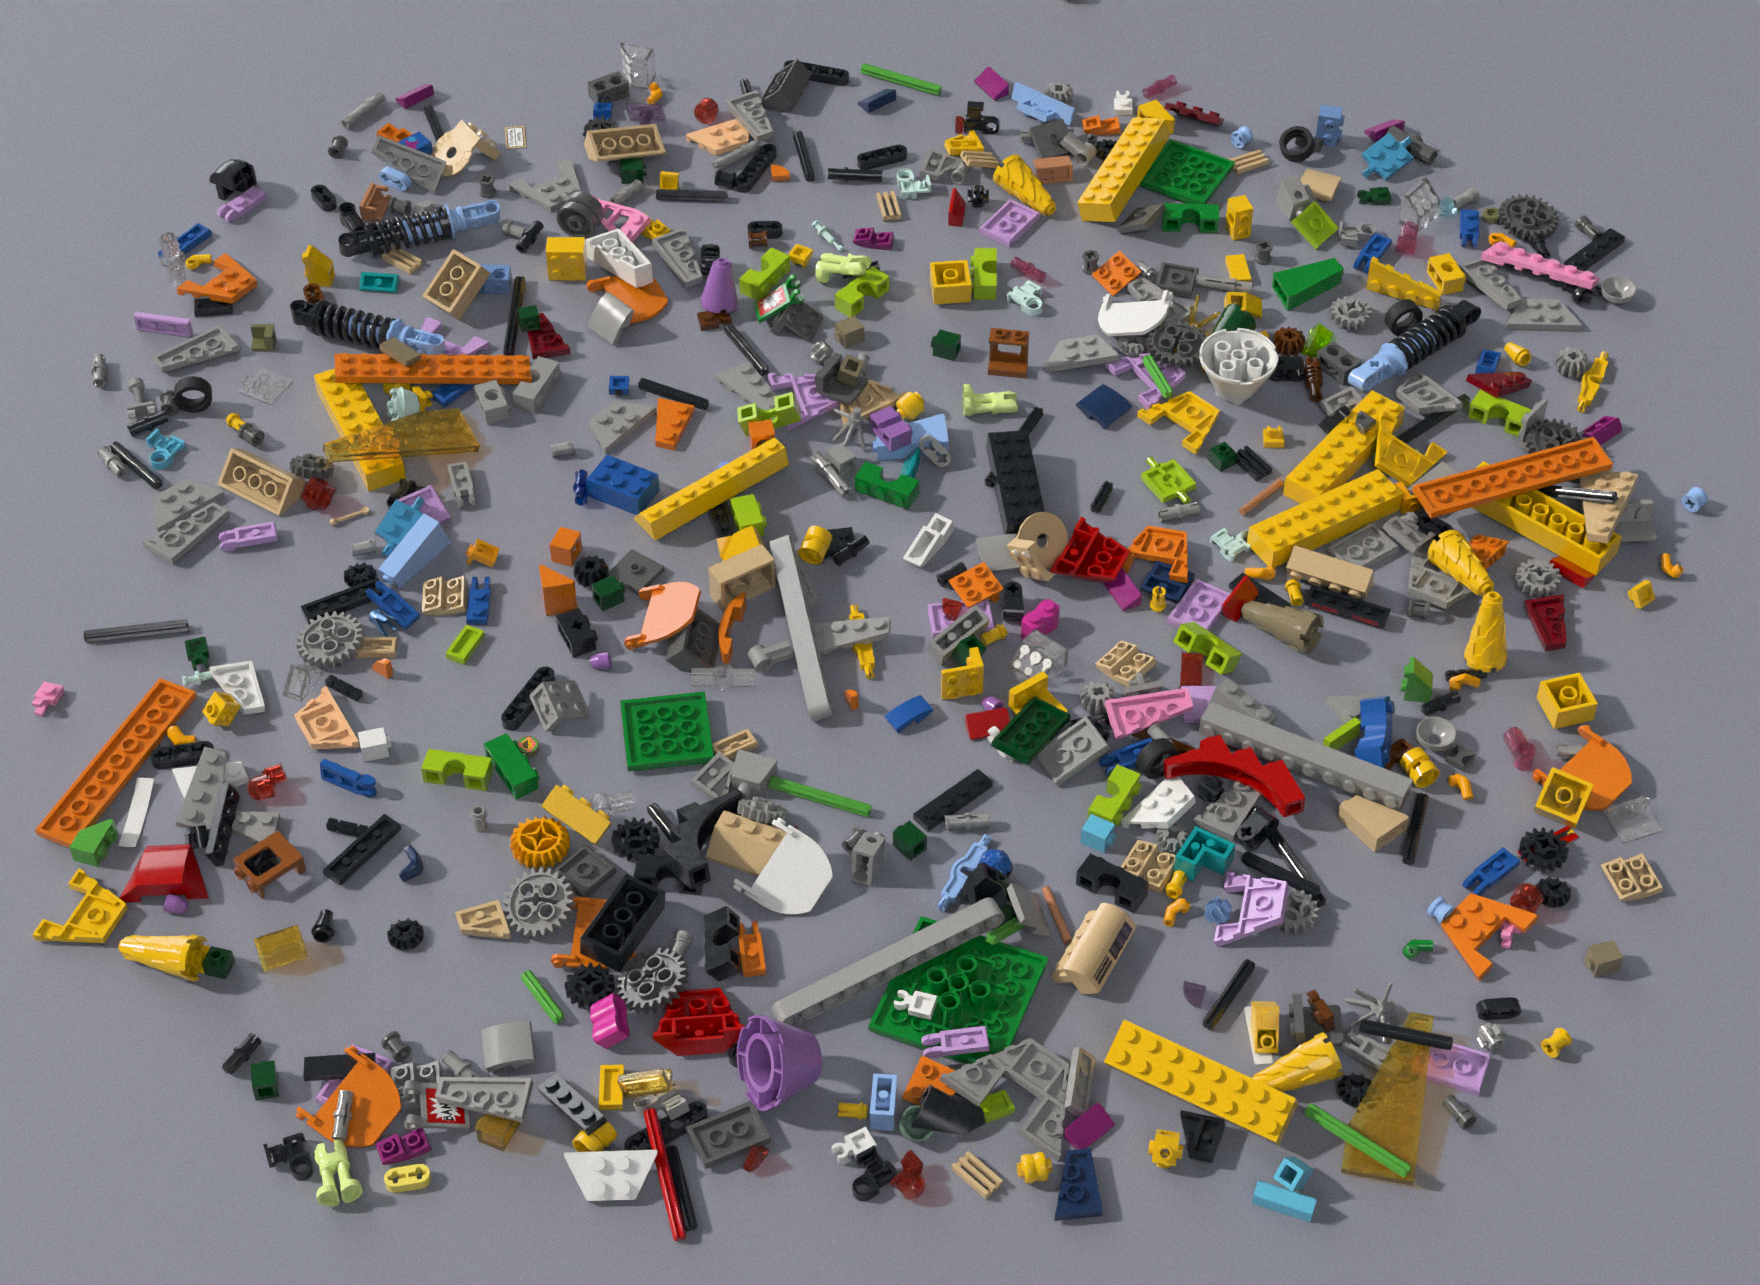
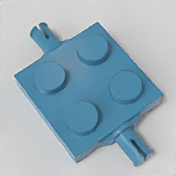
[1361,133,1413,181]
[375,497,425,557]

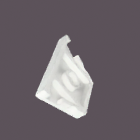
[1121,777,1196,829]
[564,1150,658,1201]

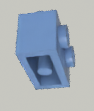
[1316,105,1345,147]

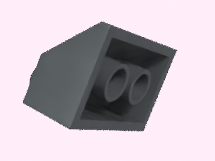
[760,59,812,113]
[666,607,720,674]

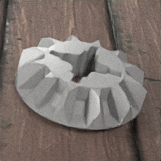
[1116,335,1147,356]
[1155,824,1190,853]

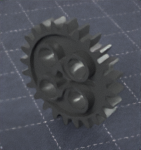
[1498,194,1559,240]
[1146,320,1206,370]
[1525,418,1587,454]
[616,948,690,1014]

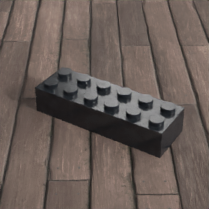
[986,430,1045,538]

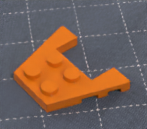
[177,253,258,304]
[1121,525,1188,583]
[1441,893,1538,981]

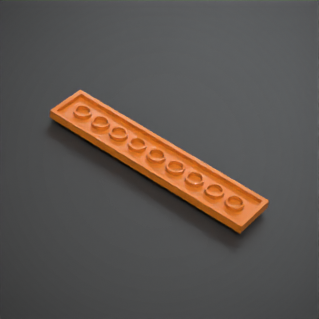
[334,353,532,384]
[1412,437,1613,518]
[35,678,197,848]

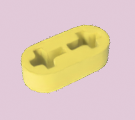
[384,1164,431,1193]

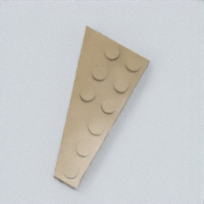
[1579,470,1638,543]

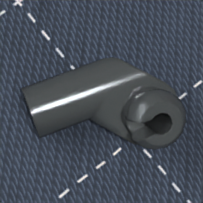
[1077,134,1097,145]

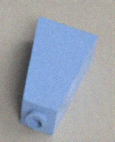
[872,414,949,460]
[379,514,451,588]

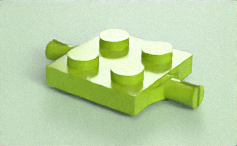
[1140,456,1196,504]

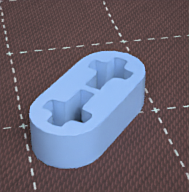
[379,166,412,191]

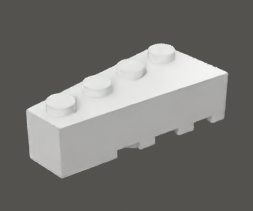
[585,229,653,288]

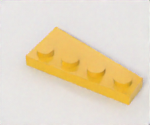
[1366,256,1442,311]

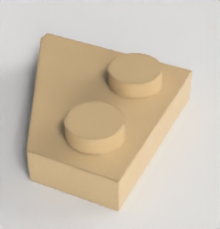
[455,900,511,939]

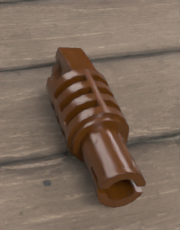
[1305,356,1323,403]

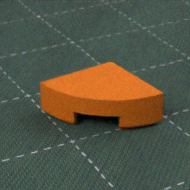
[771,165,790,181]
[372,658,393,679]
[844,689,859,711]

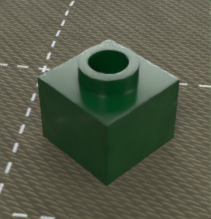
[517,305,541,333]
[1208,442,1237,472]
[202,946,235,979]

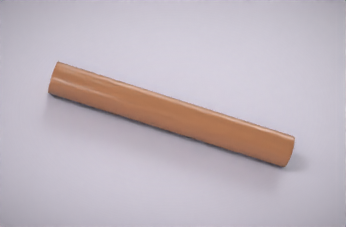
[1239,478,1284,516]
[1042,886,1072,944]

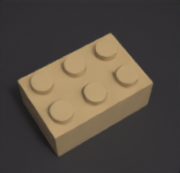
[422,249,490,321]
[708,544,776,611]

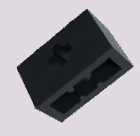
[556,608,598,658]

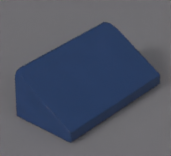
[858,89,896,113]

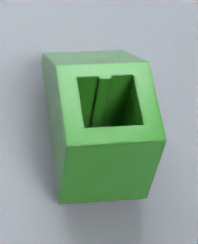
[1401,657,1433,703]
[69,819,118,867]

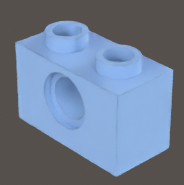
[870,1073,897,1131]

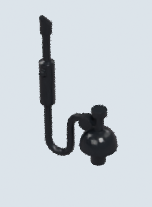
[1543,257,1602,305]

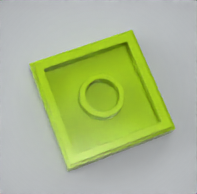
[1291,201,1339,250]

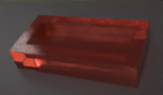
[1179,652,1203,689]

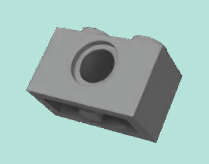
[474,380,511,425]

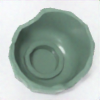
[899,1106,934,1142]

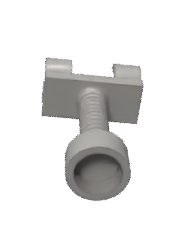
[126,378,156,423]

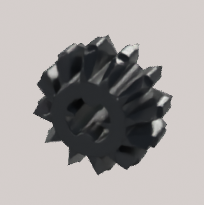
[700,244,720,276]
[573,555,609,588]

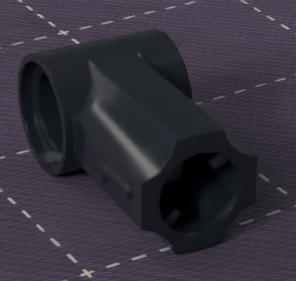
[339,202,364,232]

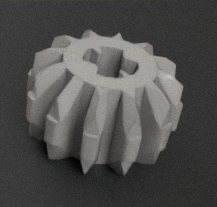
[1044,81,1074,105]
[1555,347,1589,378]
[1080,680,1116,715]

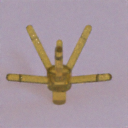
[1188,295,1221,336]

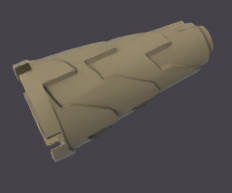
[1241,601,1324,654]

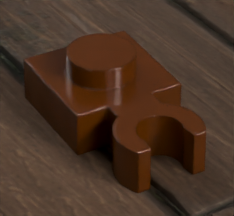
[697,310,732,331]
[1384,738,1415,770]
[1306,989,1335,1032]

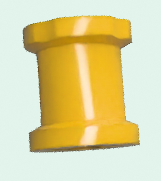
[1541,1027,1572,1058]

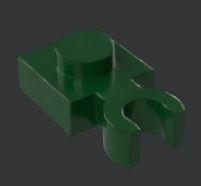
[1357,187,1391,205]
[184,636,210,671]

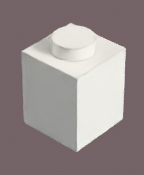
[358,727,392,762]

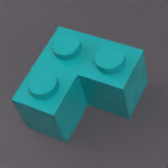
[1173,826,1236,882]

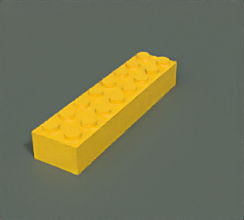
[1077,117,1170,222]
[314,368,406,492]
[1283,390,1405,504]
[1472,461,1622,575]
[1247,469,1403,568]
[1104,1020,1299,1145]

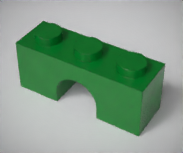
[1162,203,1219,233]
[855,461,919,510]

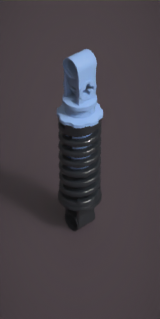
[338,200,500,257]
[290,300,446,355]
[1348,300,1481,392]

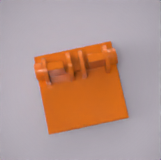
[1091,250,1141,297]
[1468,535,1509,569]
[948,562,1004,608]
[902,1056,956,1106]

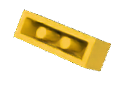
[541,784,612,846]

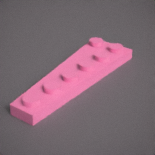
[1481,242,1600,289]

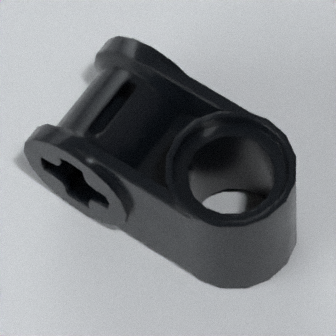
[1269,356,1306,382]
[1003,581,1024,620]
[1237,808,1279,851]

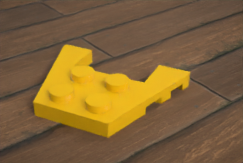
[1137,391,1220,454]
[1375,410,1448,487]
[32,868,128,943]

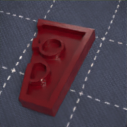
[527,313,571,359]
[1466,372,1532,398]

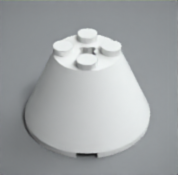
[1199,328,1278,405]

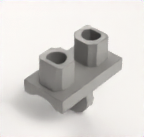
[1121,672,1163,698]

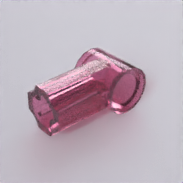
[1395,221,1418,255]
[1503,727,1536,771]

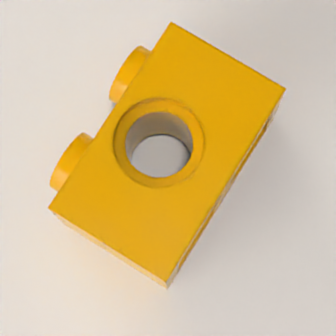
[1225,195,1253,241]
[1426,253,1466,295]

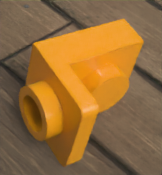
[1394,482,1421,514]
[465,538,500,567]

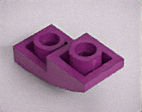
[853,227,895,250]
[375,1128,432,1165]

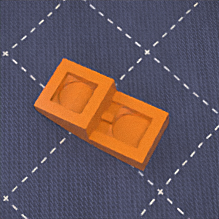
[1082,115,1121,135]
[376,123,413,142]

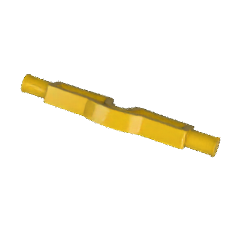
[1577,351,1609,413]
[849,604,875,679]

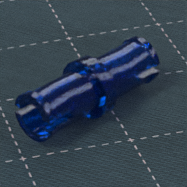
[573,469,588,506]

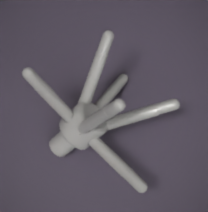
[833,407,870,451]
[1346,982,1395,1043]

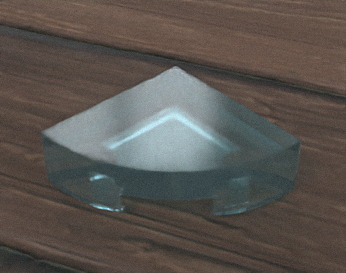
[1438,197,1457,217]

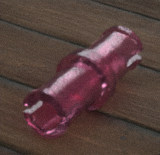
[1142,74,1177,99]
[1010,257,1046,283]

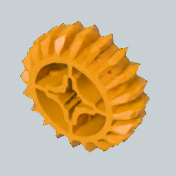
[510,815,570,871]

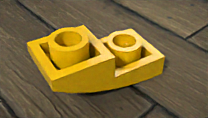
[641,214,671,240]

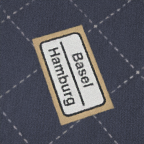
[505,126,526,149]

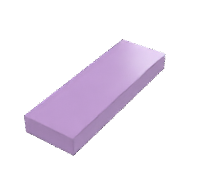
[134,312,193,337]

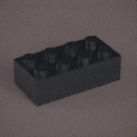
[580,874,666,972]

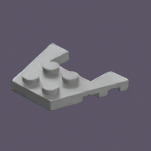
[508,158,581,212]
[1407,550,1474,609]

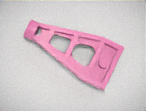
[592,195,652,243]

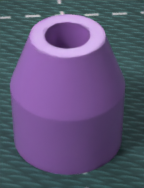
[590,652,612,670]
[981,696,1004,711]
[163,894,188,914]

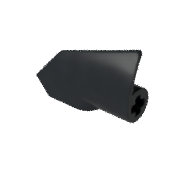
[911,1085,986,1135]

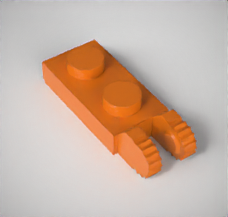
[738,921,766,978]

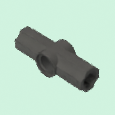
[1386,126,1438,164]

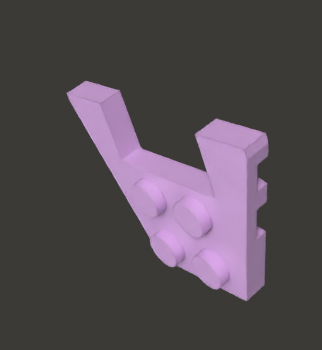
[418,317,490,355]
[1105,353,1185,410]
[768,373,839,430]
[1214,872,1290,947]

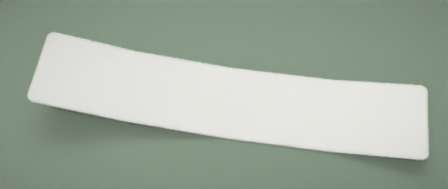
[118,777,154,847]

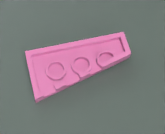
[1105,688,1193,741]

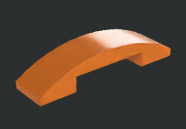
[719,592,747,668]

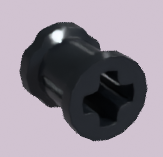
[715,169,737,189]

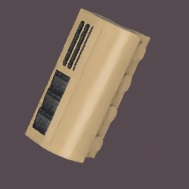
[1051,903,1137,995]

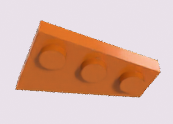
[655,397,695,451]

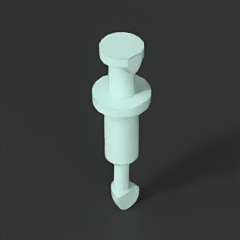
[812,220,844,251]
[182,671,214,686]

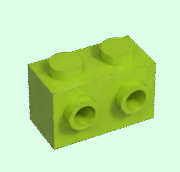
[730,494,767,536]

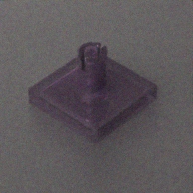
[626,103,666,125]

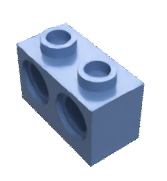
[477,264,512,294]

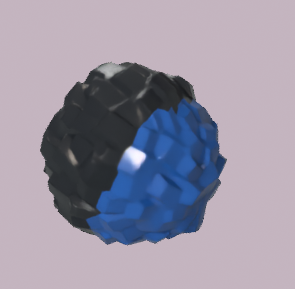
[977,849,1013,880]

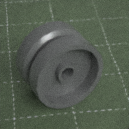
[557,191,604,239]

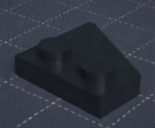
[1180,1110,1226,1163]

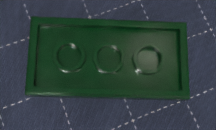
[991,696,1071,766]

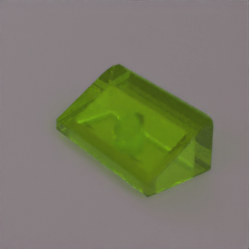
[1302,323,1334,358]

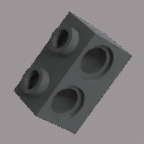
[587,71,630,103]
[1317,341,1361,386]

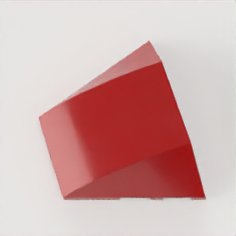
[1050,516,1130,582]
[119,844,209,903]
[652,988,745,1056]

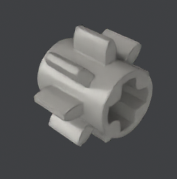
[810,342,834,365]
[1476,1022,1507,1052]

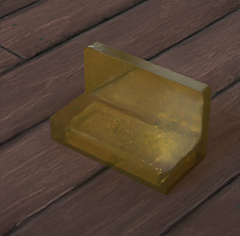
[617,1069,673,1099]

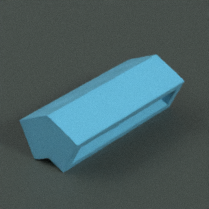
[1252,1180,1317,1223]

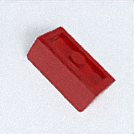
[948,188,966,227]
[1549,556,1595,589]
[1222,575,1259,622]
[965,707,1010,741]

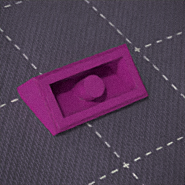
[974,67,1009,100]
[395,84,434,109]
[1364,119,1405,142]
[1581,416,1622,446]
[1103,568,1142,611]
[1064,1102,1115,1150]

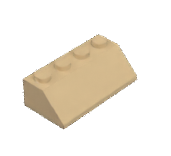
[584,124,666,162]
[217,448,306,516]
[1286,545,1374,599]
[706,811,786,877]

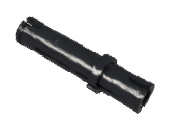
[828,167,883,182]

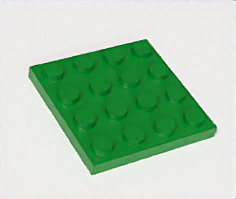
[1139,139,1235,204]
[620,691,714,772]

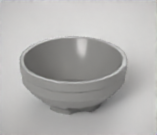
[1601,276,1636,305]
[1416,717,1456,751]

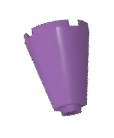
[700,258,738,313]

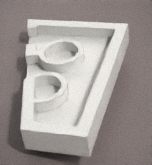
[210,661,265,715]
[172,761,249,799]

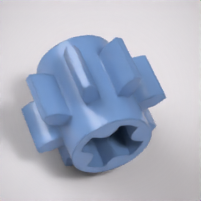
[1204,897,1232,925]

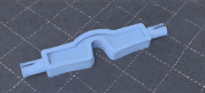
[937,834,992,912]

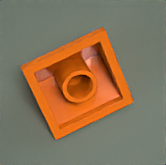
[539,564,578,616]

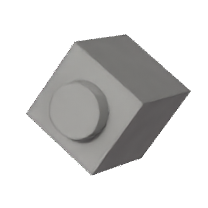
[826,442,856,477]

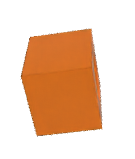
[748,419,775,450]
[550,527,583,567]

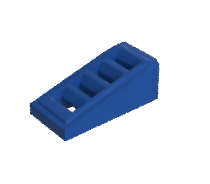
[1475,349,1502,374]

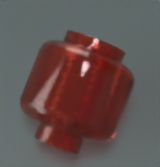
[694,98,719,124]
[1509,883,1543,914]

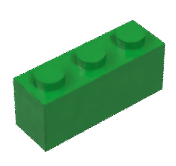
[484,733,540,800]

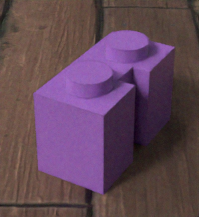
[870,406,913,452]

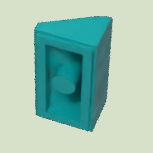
[359,272,401,293]
[899,448,920,478]

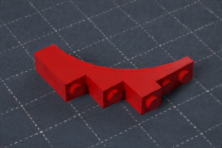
[1163,735,1305,818]

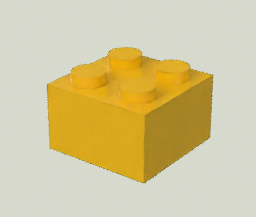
[546,237,588,281]
[930,260,972,304]
[1536,673,1598,729]
[1534,767,1594,829]

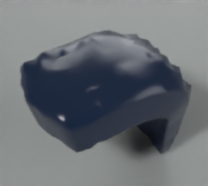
[399,844,424,882]

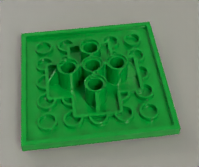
[868,916,1049,1064]

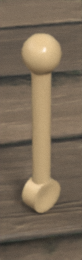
[330,507,370,526]

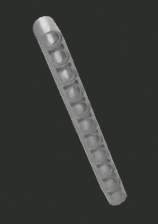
[770,534,834,722]
[771,898,1005,1027]

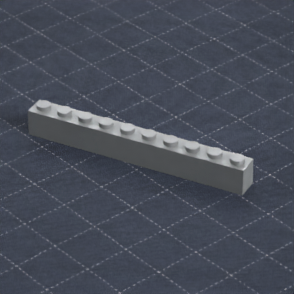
[1199,702,1413,811]

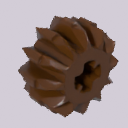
[1272,326,1306,357]

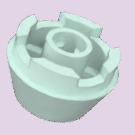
[387,387,420,426]

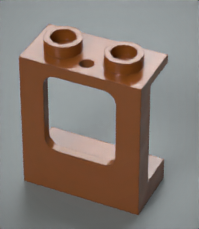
[988,328,1030,379]
[233,831,306,899]

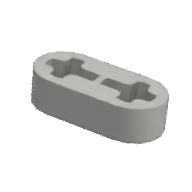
[919,434,951,467]

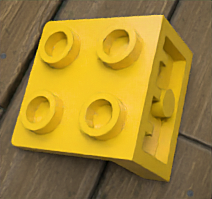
[941,647,984,700]
[1008,671,1067,715]

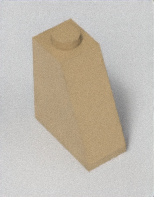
[1338,795,1409,852]

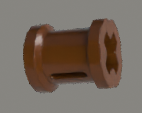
[748,230,768,248]

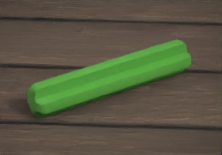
[1143,354,1173,398]
[985,917,1025,945]
[521,970,565,1024]

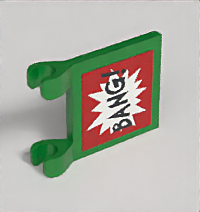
[754,274,805,323]

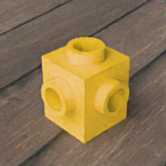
[202,691,241,727]
[1148,1129,1183,1168]

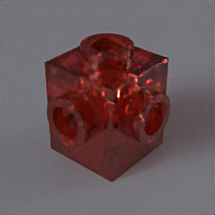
[300,477,337,510]

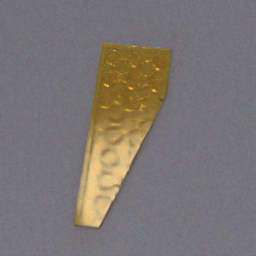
[323,409,480,463]
[1341,1012,1434,1186]

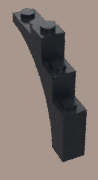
[663,789,743,889]

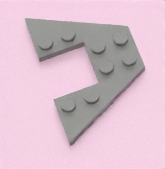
[940,1038,1069,1161]

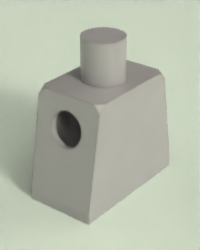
[1275,175,1310,220]
[731,749,778,800]
[850,832,886,887]

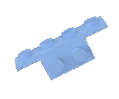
[1011,82,1075,125]

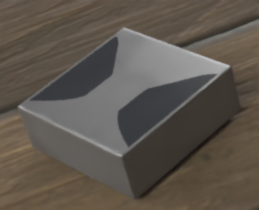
[1445,744,1476,772]

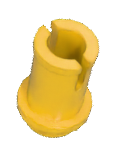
[226,413,246,431]
[1285,579,1304,606]
[1150,586,1166,613]
[980,624,1008,646]
[1165,870,1188,899]
[838,1102,868,1121]

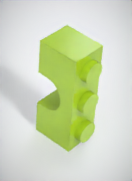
[739,247,791,300]
[970,248,997,300]
[835,266,889,318]
[1468,389,1532,437]
[737,392,802,437]
[1173,621,1242,675]
[421,749,493,791]
[1087,764,1142,826]

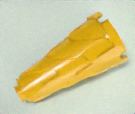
[993,154,1056,216]
[1428,530,1494,596]
[1464,591,1507,673]
[118,934,210,982]
[1252,1032,1343,1092]

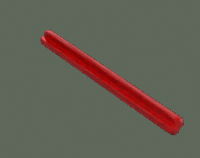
[644,1108,686,1241]

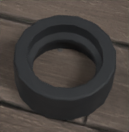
[1279,126,1315,162]
[1384,299,1423,336]
[174,376,212,413]
[1136,738,1179,779]

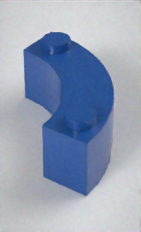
[1355,696,1395,768]

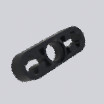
[857,144,907,170]
[150,741,214,769]

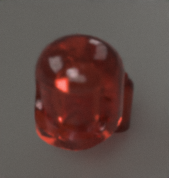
[247,763,287,801]
[890,1150,926,1200]

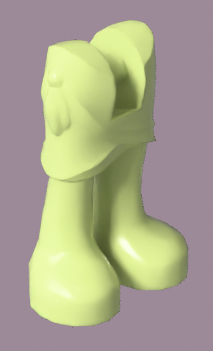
[815,253,872,283]
[963,384,1018,416]
[314,1139,363,1207]

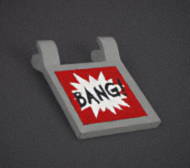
[403,1080,470,1130]

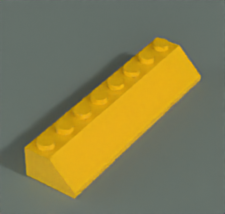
[634,437,789,540]

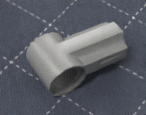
[1060,131,1097,166]
[748,641,793,673]

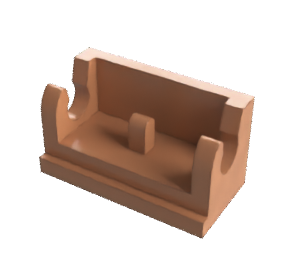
[1033,156,1073,184]
[359,183,392,223]

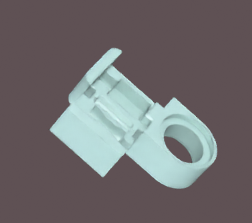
[897,169,931,200]
[1007,280,1043,316]
[1209,528,1252,562]

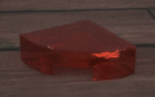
[955,115,964,134]
[942,597,963,621]
[743,1146,770,1173]

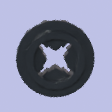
[1095,139,1118,160]
[343,562,377,587]
[244,849,277,876]
[1535,876,1571,908]
[387,918,424,950]
[1337,1072,1375,1107]

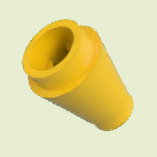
[1504,342,1532,367]

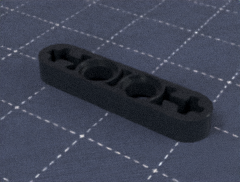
[784,60,849,86]
[735,144,777,193]
[501,666,555,731]
[624,1101,708,1151]

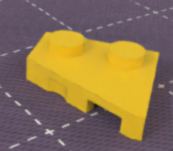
[944,130,984,156]

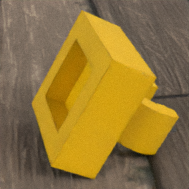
[660,171,679,190]
[788,244,813,268]
[412,386,433,414]
[1262,426,1284,448]
[1627,580,1655,609]

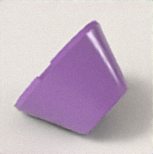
[737,1015,822,1111]

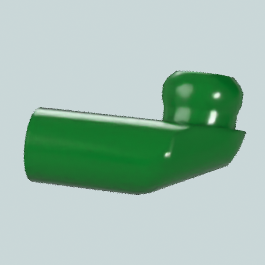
[1403,939,1433,959]

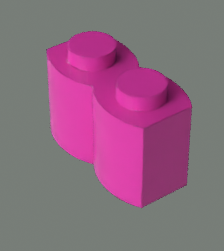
[1021,599,1060,645]
[590,993,629,1049]

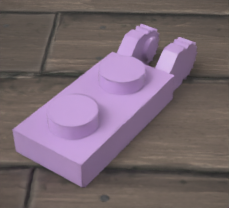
[217,186,267,222]
[219,521,278,552]
[922,1026,989,1058]

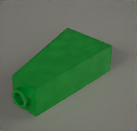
[1272,258,1344,311]

